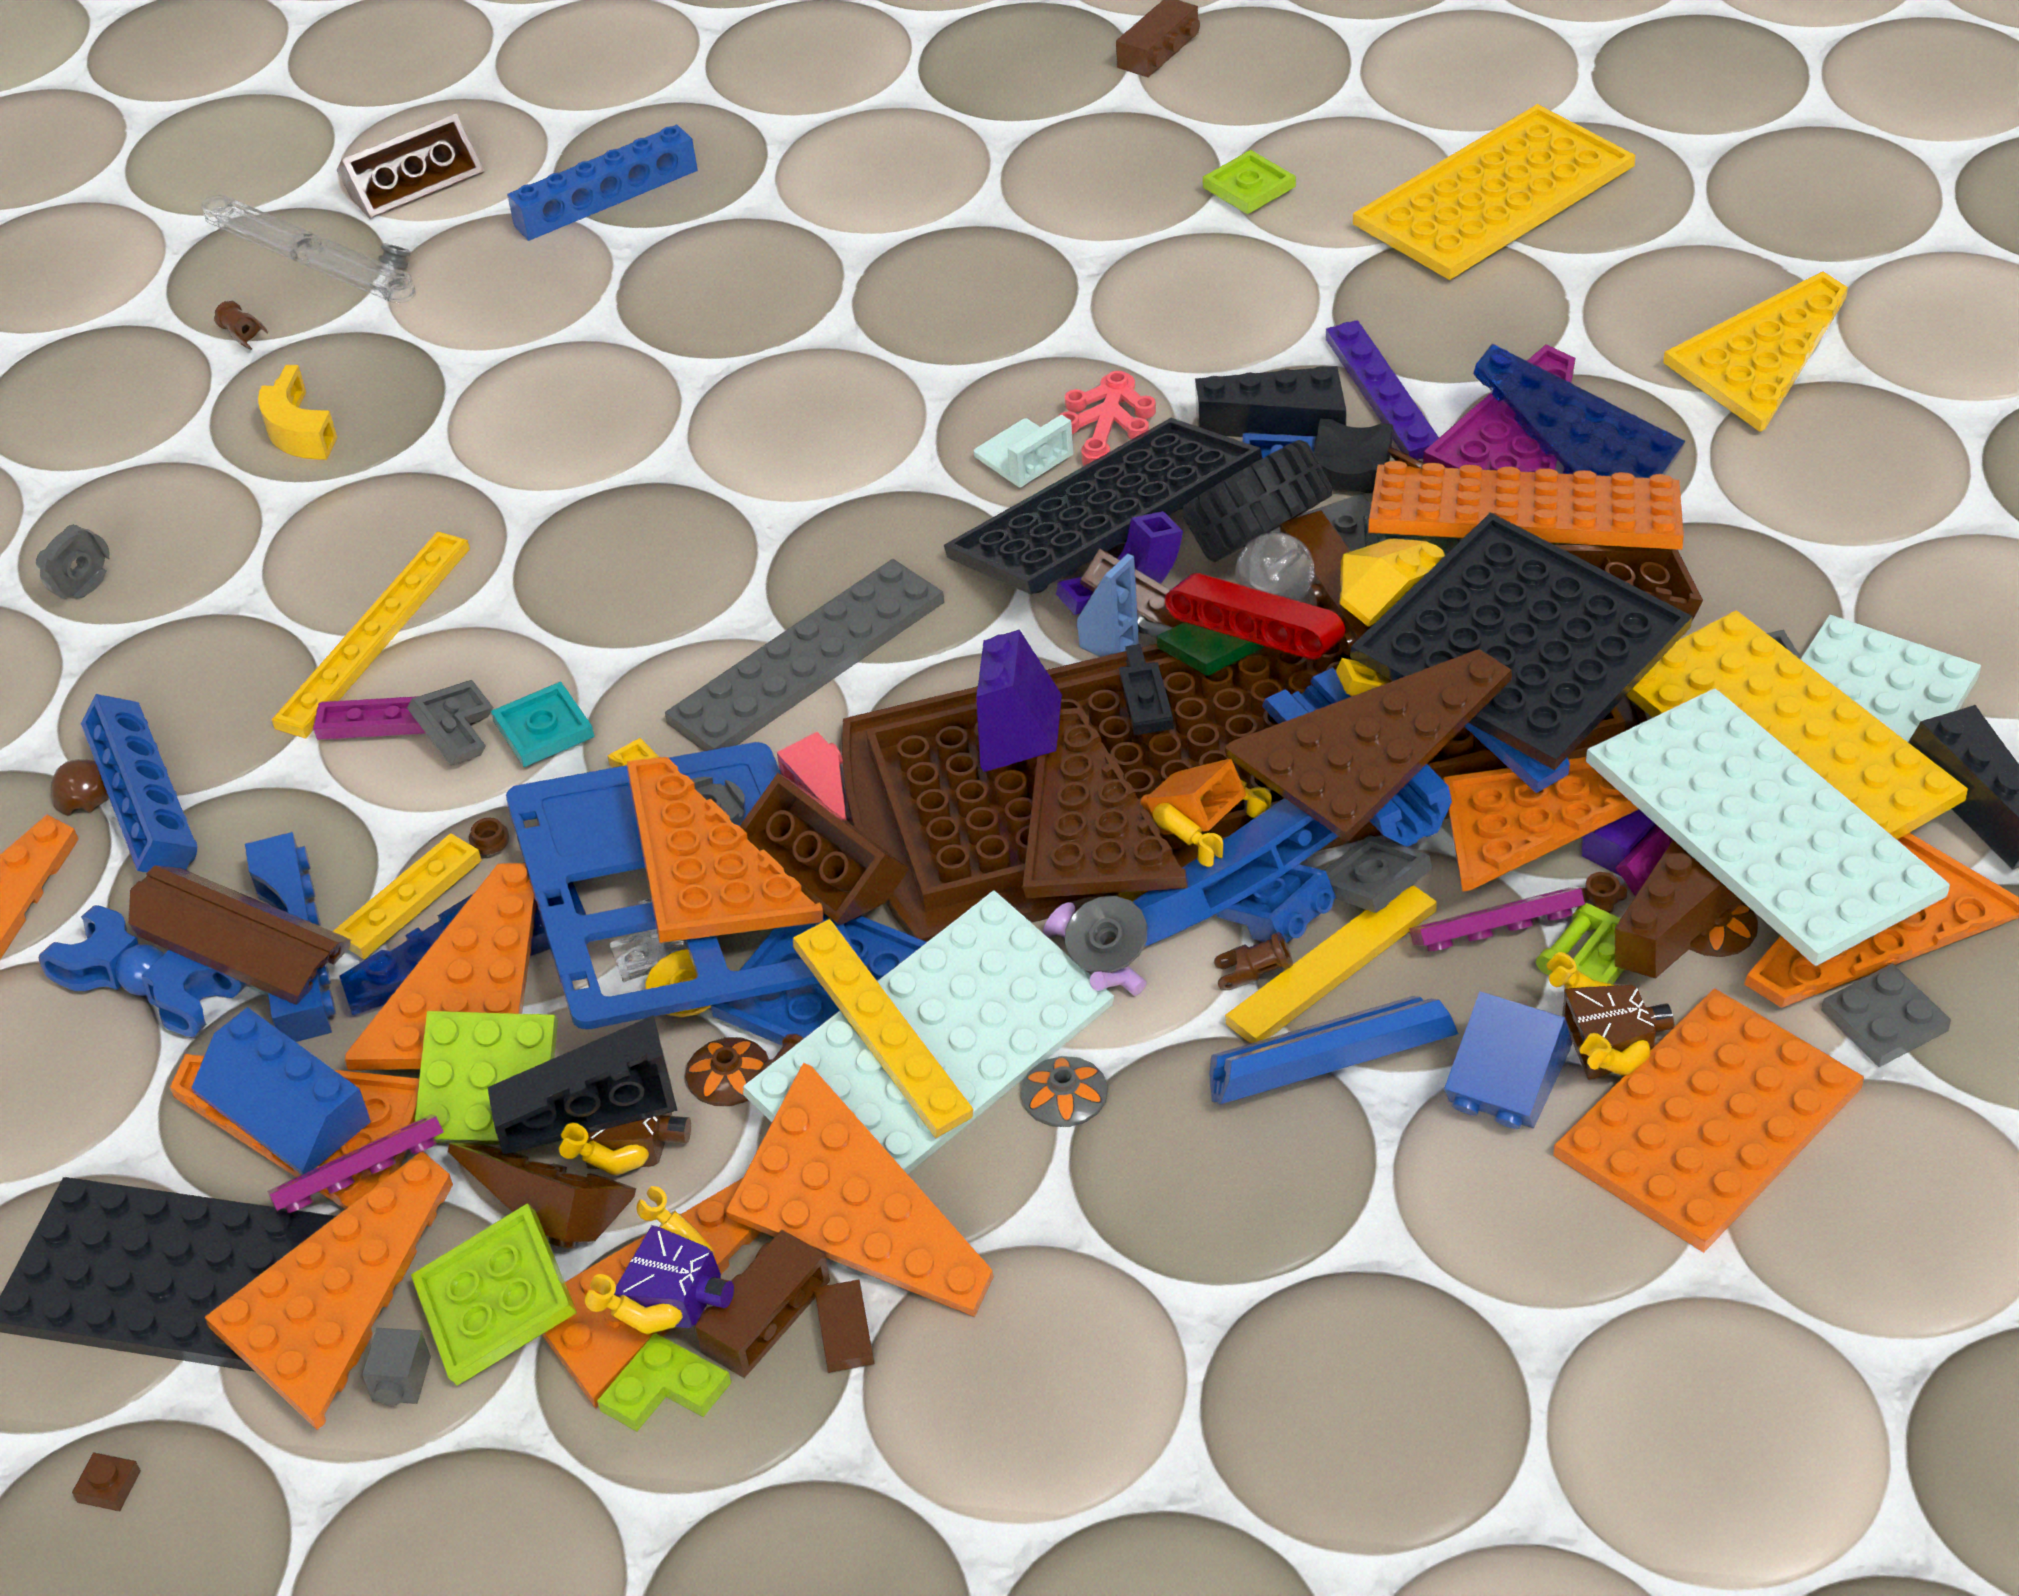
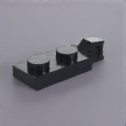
[1119,644,1174,735]

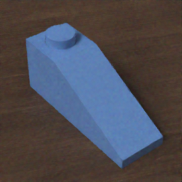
[1077,554,1139,657]

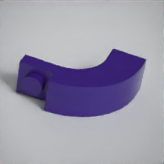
[1056,511,1183,615]

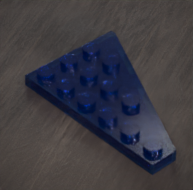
[1473,344,1685,478]

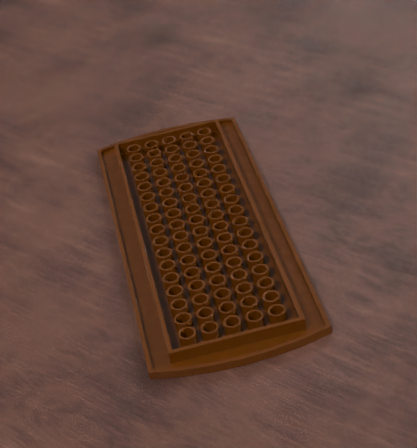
[842,641,1647,942]

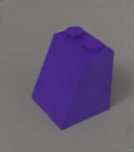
[976,629,1062,772]

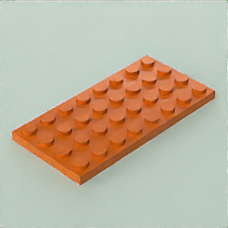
[1368,461,1684,550]

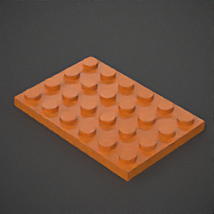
[1553,988,1864,1253]

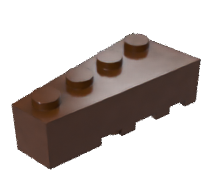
[1615,840,1742,979]

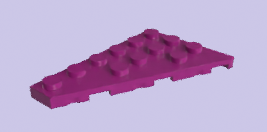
[1423,344,1576,472]

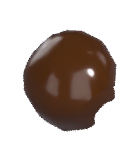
[51,759,109,816]

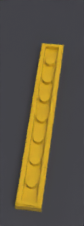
[271,531,470,739]

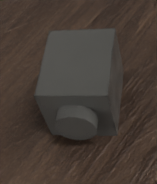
[362,1328,431,1405]

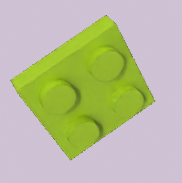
[1203,150,1296,214]

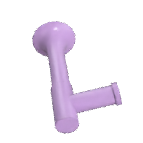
[1043,902,1146,996]

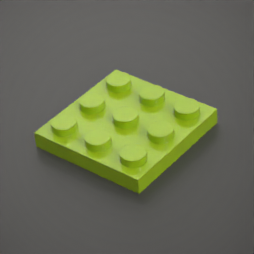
[415,1011,558,1146]
[411,1203,577,1386]

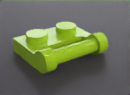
[1536,903,1625,984]

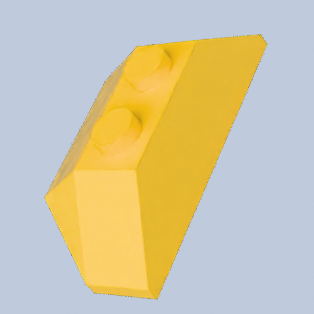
[1339,538,1445,626]

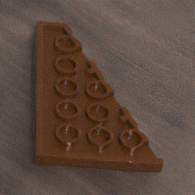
[1225,649,1512,842]
[1023,708,1188,898]

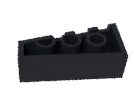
[1195,366,1346,438]
[1908,705,2019,870]
[487,1015,678,1155]

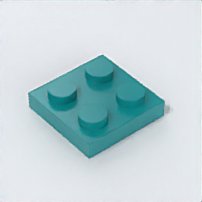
[491,681,595,767]

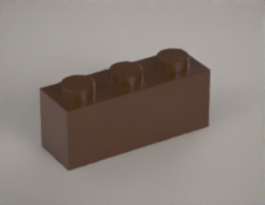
[1116,0,1200,78]
[695,1230,830,1379]

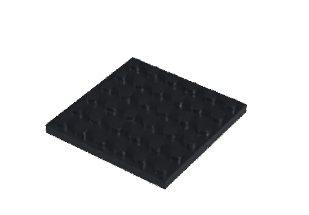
[1350,512,1693,770]

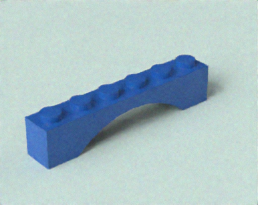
[245,832,336,1042]

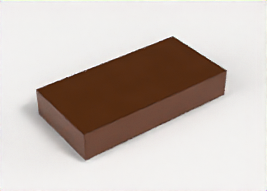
[814,1279,875,1373]

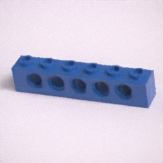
[507,125,698,241]
[81,694,198,872]

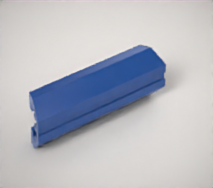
[1262,668,1452,847]
[1209,996,1459,1104]

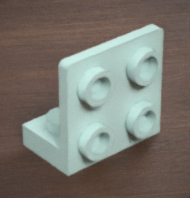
[974,414,1074,488]

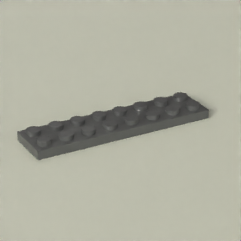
[665,559,944,751]

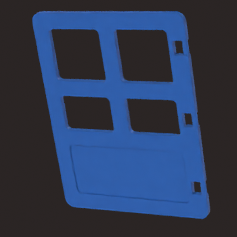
[506,742,855,1030]

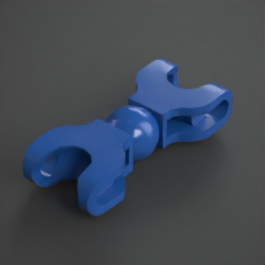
[38,905,247,1037]

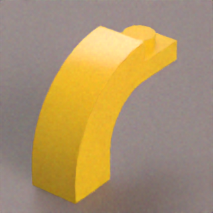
[258,365,337,460]

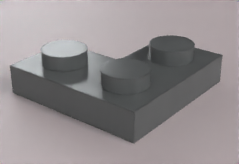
[407,680,494,766]

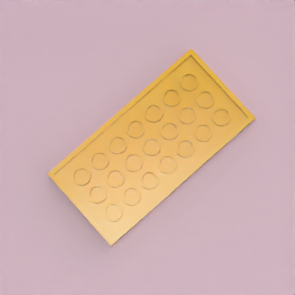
[1353,104,1636,280]
[1626,610,1968,839]

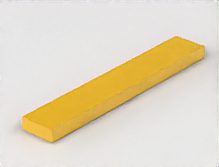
[1225,885,1437,1043]

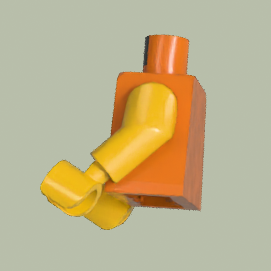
[1140,759,1272,867]

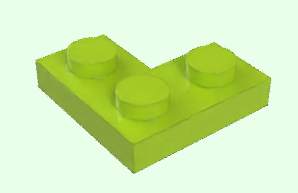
[597,1333,731,1432]

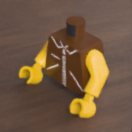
[1546,952,1674,1080]
[559,1112,691,1176]

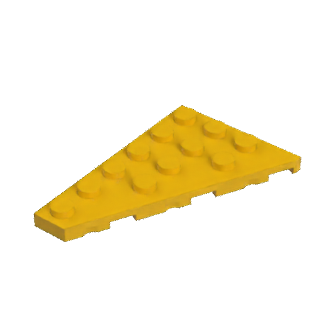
[1663,271,1848,432]

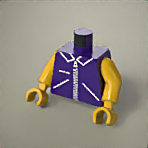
[585,1186,734,1334]

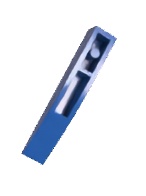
[1133,798,1338,947]

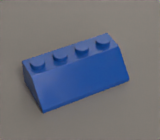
[191,1007,371,1175]

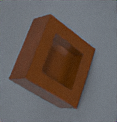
[72,1452,141,1512]

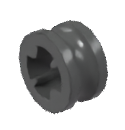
[378,243,411,268]

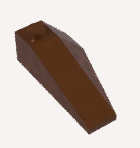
[447,1143,636,1248]

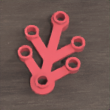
[1058,371,1156,466]

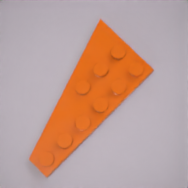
[0,815,79,960]
[542,1178,761,1408]

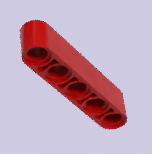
[1165,573,1345,660]

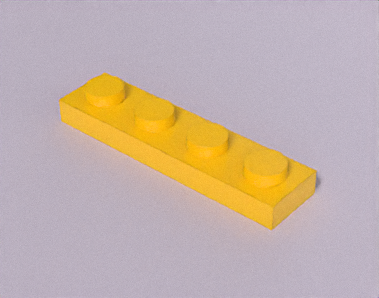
[333,833,482,960]

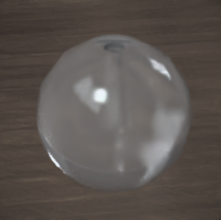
[1234,532,1315,602]

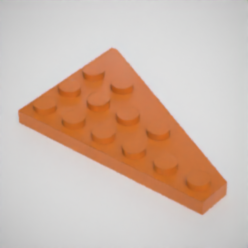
[627,757,823,943]
[1444,757,1639,891]
[345,863,537,1070]
[725,1063,994,1317]

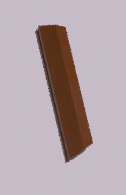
[128,865,351,1005]

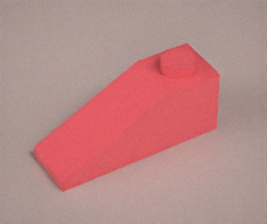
[777,732,847,821]

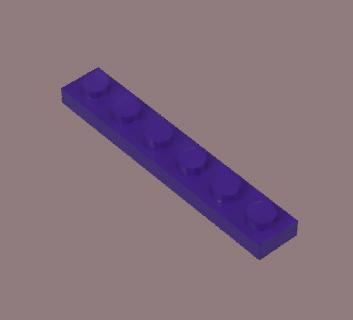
[1326,320,1439,460]

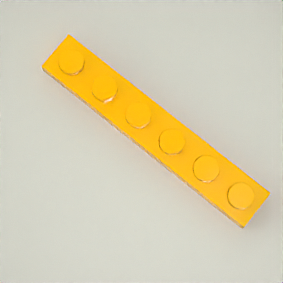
[793,919,974,1139]

